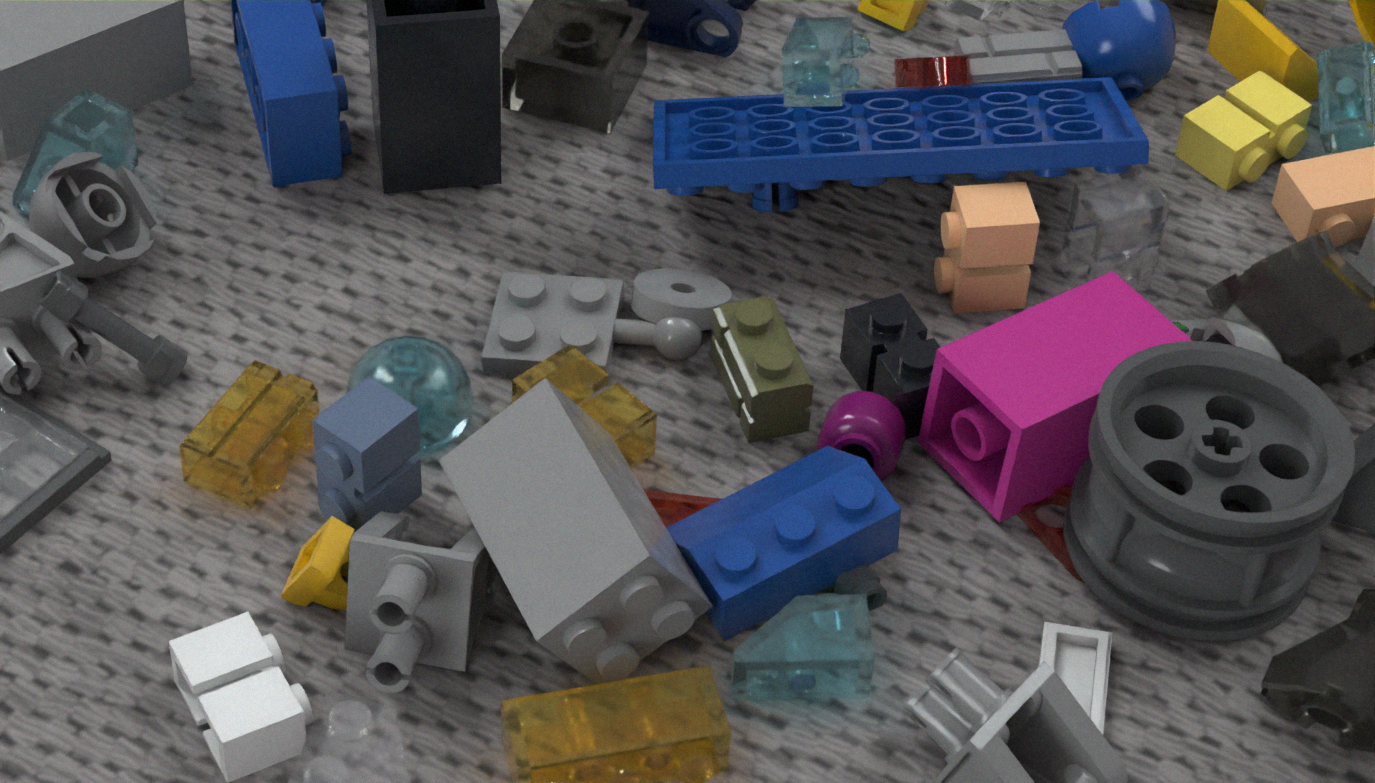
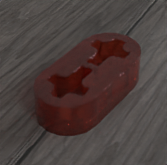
[894,55,971,87]

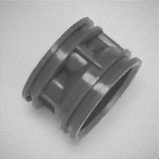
[1063,341,1355,641]

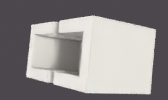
[169,612,314,783]

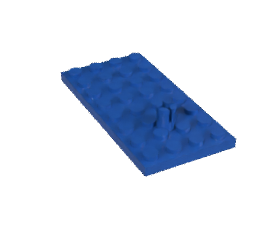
[653,77,1149,212]

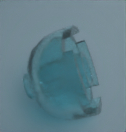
[346,335,474,457]

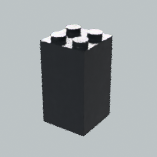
[366,0,502,194]

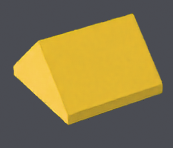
[1207,0,1343,102]

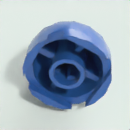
[1062,0,1176,101]

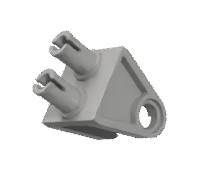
[0,211,102,395]
[344,511,498,693]
[901,647,1128,783]

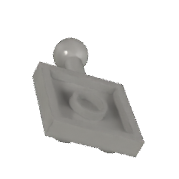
[481,271,702,384]

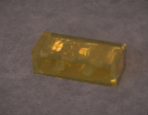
[501,665,731,783]

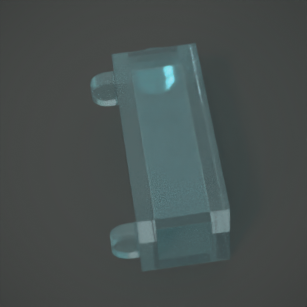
[782,17,870,107]

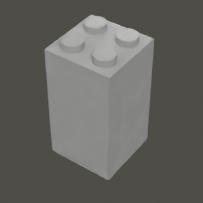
[0,0,193,161]
[439,378,713,686]

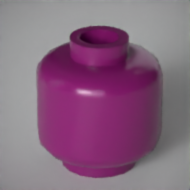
[817,391,906,482]

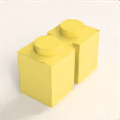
[1175,70,1312,191]

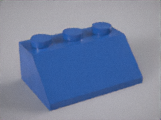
[667,446,901,641]

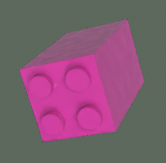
[918,271,1193,523]

